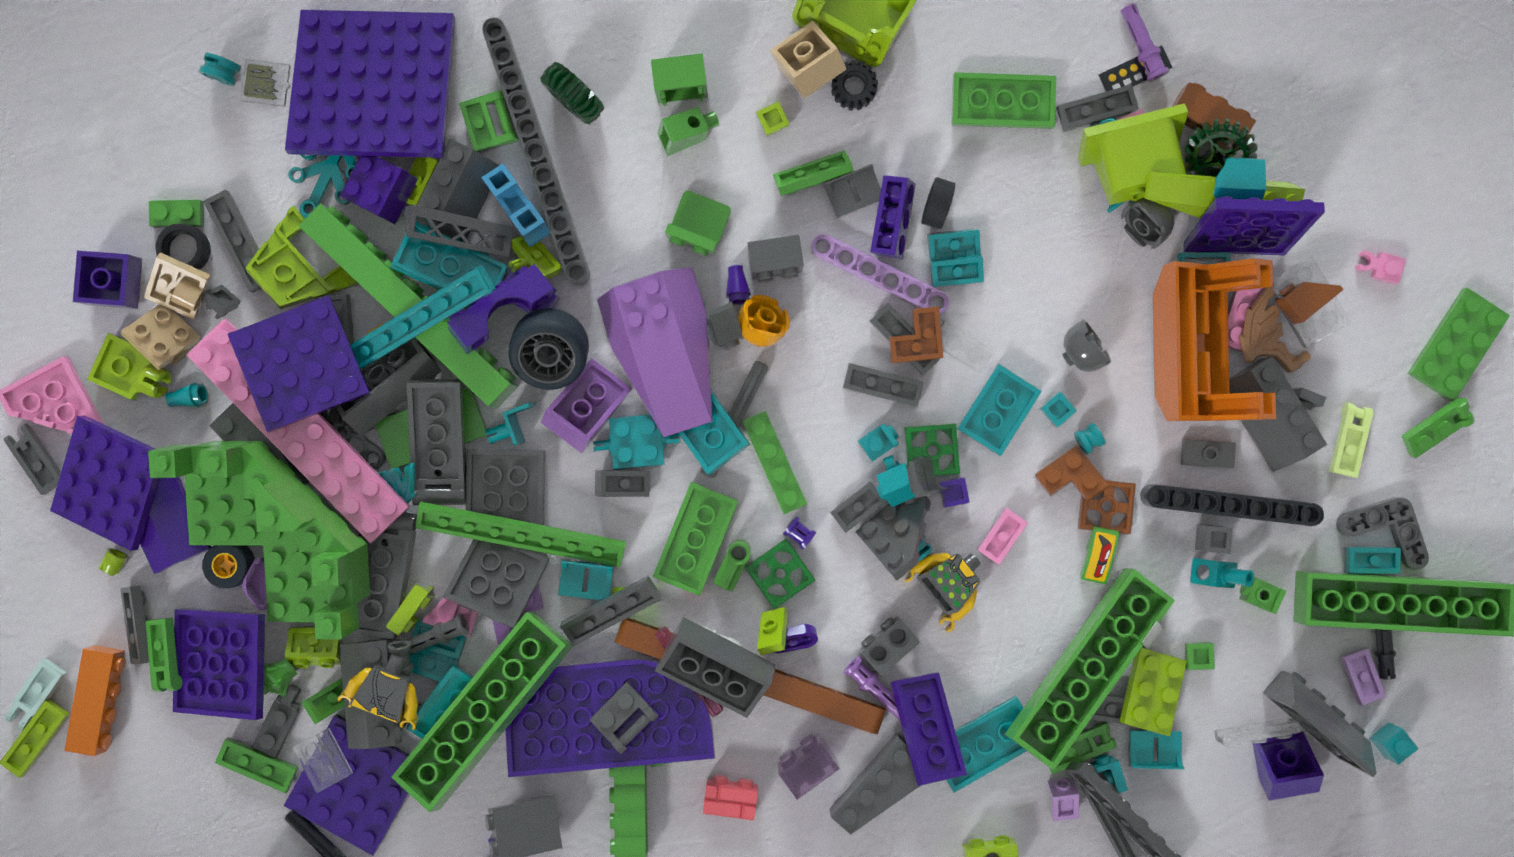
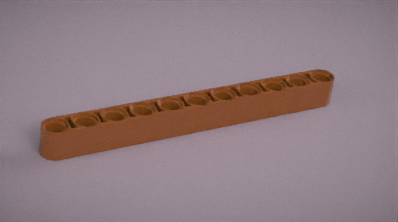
[614,618,887,734]

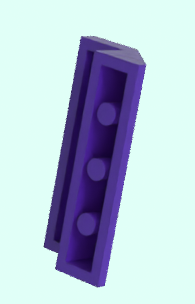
[140,477,212,574]

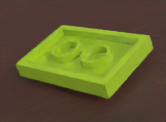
[1119,648,1187,736]

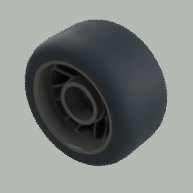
[508,308,589,390]

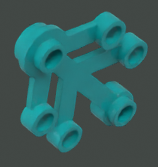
[288,155,357,218]

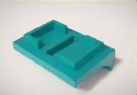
[558,559,614,601]
[1129,730,1184,769]

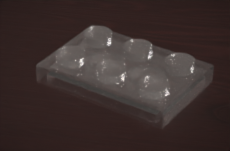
[1273,256,1351,348]

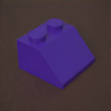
[1252,731,1324,801]

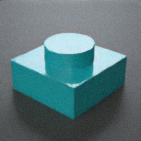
[1039,392,1077,428]

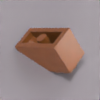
[1274,282,1344,324]

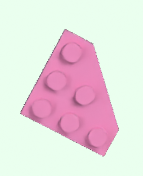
[0,356,104,434]

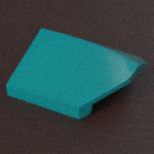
[1213,158,1266,200]

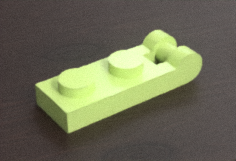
[1329,402,1373,478]

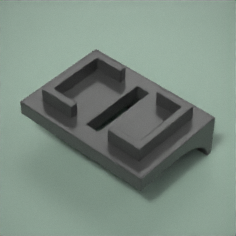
[824,164,881,218]
[906,456,947,498]

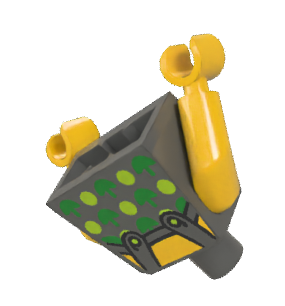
[904,552,980,632]

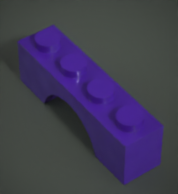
[448,264,554,354]

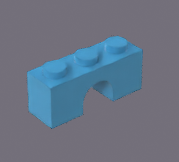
[482,163,551,247]

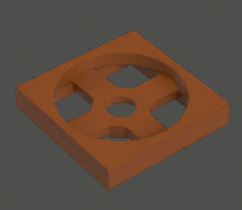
[1078,480,1136,534]

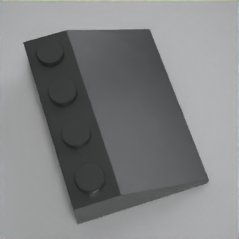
[1263,670,1377,777]

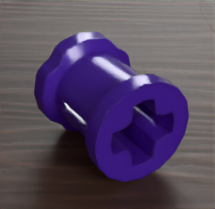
[782,516,817,550]

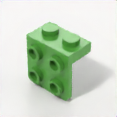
[665,191,731,256]

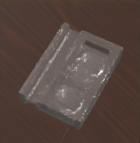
[293,728,353,793]

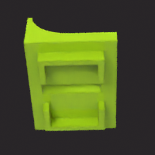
[386,584,435,636]

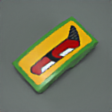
[1080,526,1119,585]

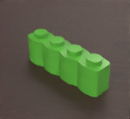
[609,765,648,857]

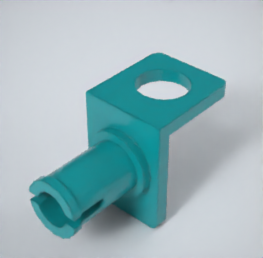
[485,402,538,445]
[1190,558,1254,588]

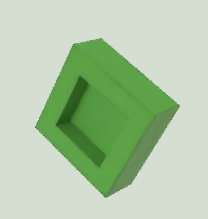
[1185,642,1215,670]

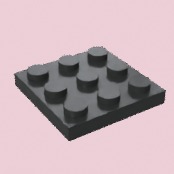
[466,449,545,525]
[443,539,549,629]

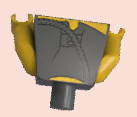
[338,654,419,730]

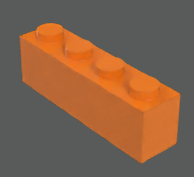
[64,645,126,756]

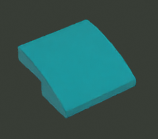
[927,229,984,287]
[410,619,467,682]

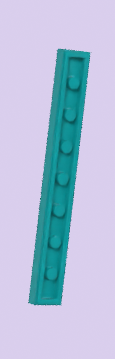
[350,265,496,370]

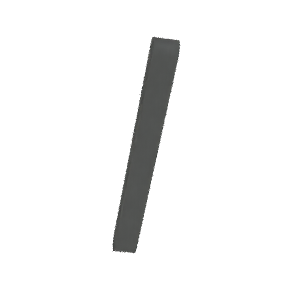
[482,17,590,286]

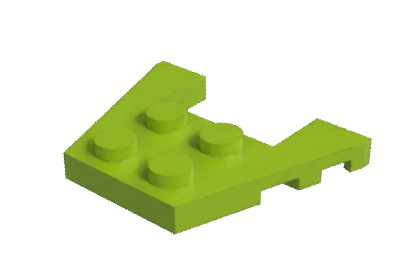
[245,206,358,310]

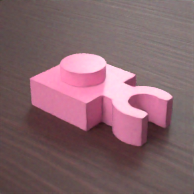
[1355,251,1406,285]

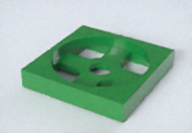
[904,423,960,476]
[745,538,816,609]

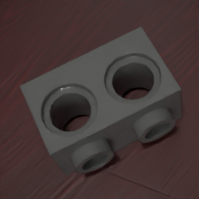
[859,616,920,676]

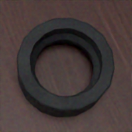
[921,177,956,229]
[155,223,211,270]

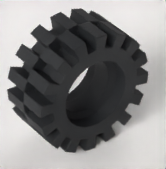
[831,60,878,111]

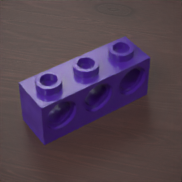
[870,175,916,260]

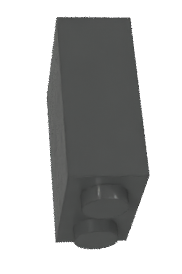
[485,795,563,857]

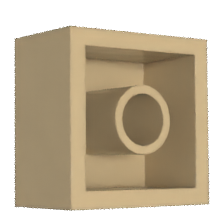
[770,21,846,98]

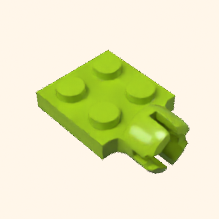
[87,333,172,401]

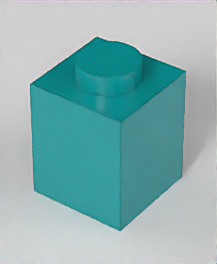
[1369,723,1419,765]

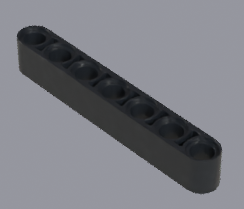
[1140,484,1324,526]

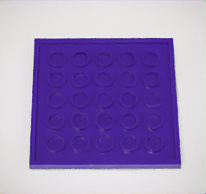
[285,10,455,158]

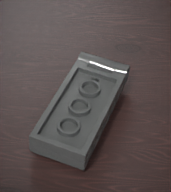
[406,379,466,505]
[353,512,417,639]

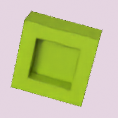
[756,101,790,137]

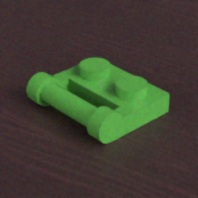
[459,91,519,153]

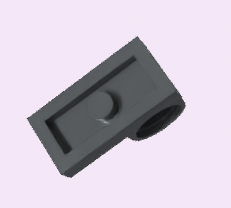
[595,470,650,497]

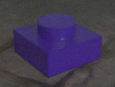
[939,477,970,508]

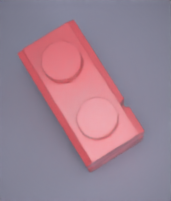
[703,775,758,820]

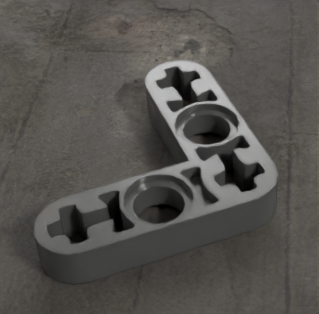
[1336,497,1429,569]

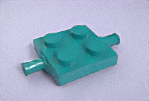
[593,415,681,470]

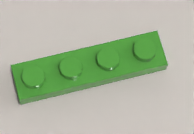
[742,411,807,514]

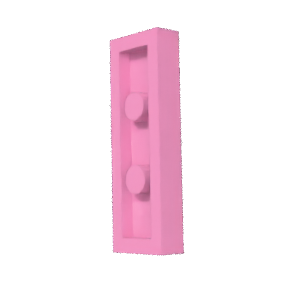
[1228,288,1264,352]

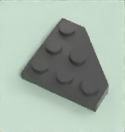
[855,496,931,581]

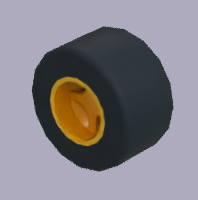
[202,545,255,589]

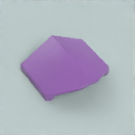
[242,556,267,610]

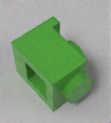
[1239,577,1286,614]

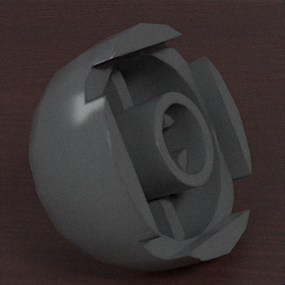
[1121,197,1175,249]
[1062,319,1111,372]

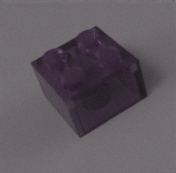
[778,733,840,800]

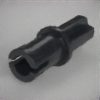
[1374,629,1397,680]

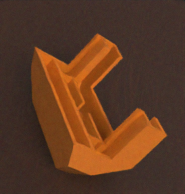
[1153,258,1276,421]

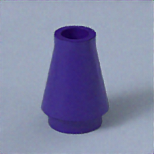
[726,265,751,305]

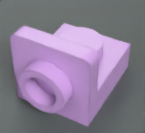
[1048,778,1079,821]

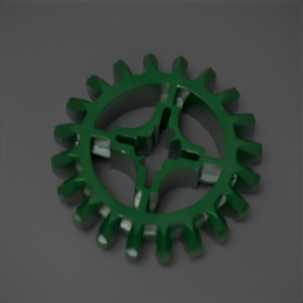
[540,62,604,124]
[1184,117,1258,177]

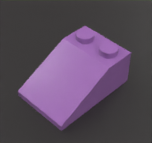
[541,358,632,454]

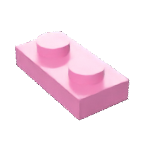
[977,508,1028,565]

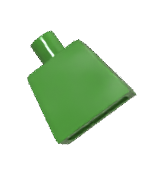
[657,107,719,156]

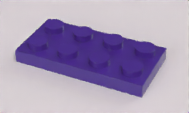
[890,672,967,786]

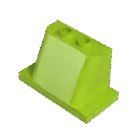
[1078,103,1188,205]

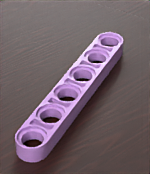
[811,234,949,314]

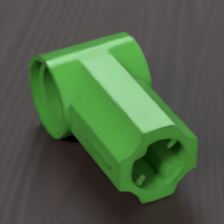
[713,539,751,592]

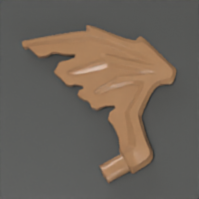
[1238,283,1311,373]

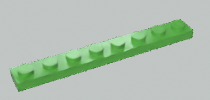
[415,501,626,567]

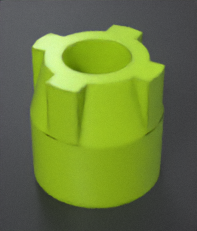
[98,548,128,576]

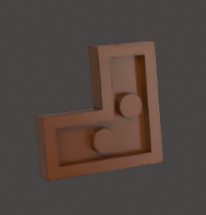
[889,306,944,363]
[1035,445,1109,502]

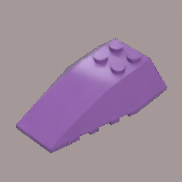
[597,267,713,437]

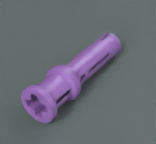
[1120,3,1170,82]
[843,656,901,723]

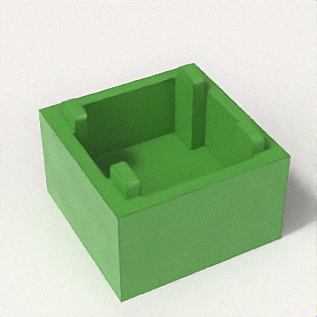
[651,53,708,106]

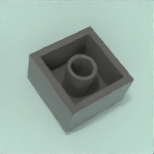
[747,234,804,283]

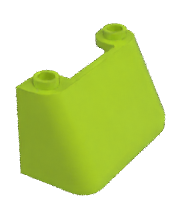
[792,0,917,67]

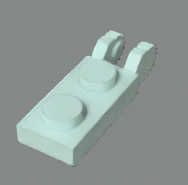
[4,658,67,731]

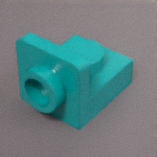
[857,423,899,462]
[1090,754,1128,794]

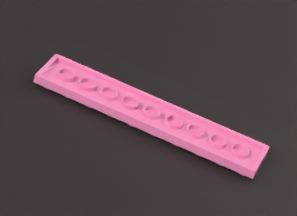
[186,318,410,543]

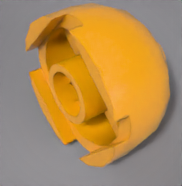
[738,295,791,347]

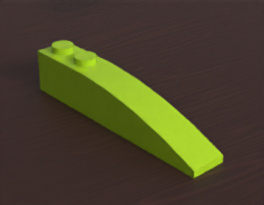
[1144,172,1306,219]

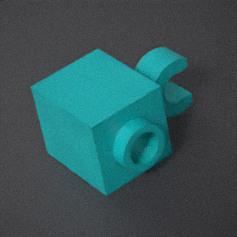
[876,455,915,507]

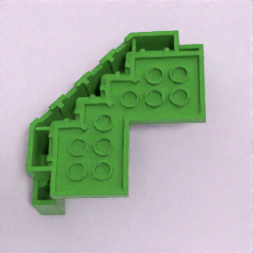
[148,441,370,640]

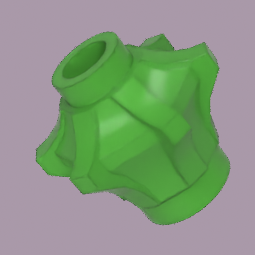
[264,658,297,697]

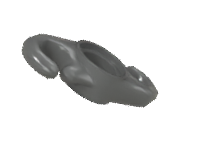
[331,421,386,469]

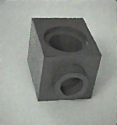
[1195,524,1233,554]

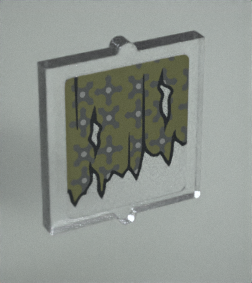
[240,59,291,107]

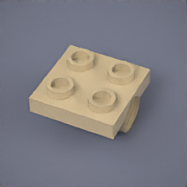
[144,252,210,320]
[121,305,200,370]

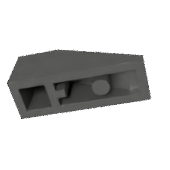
[707,302,744,349]

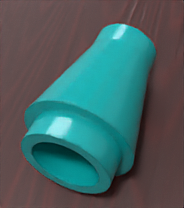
[165,382,208,408]

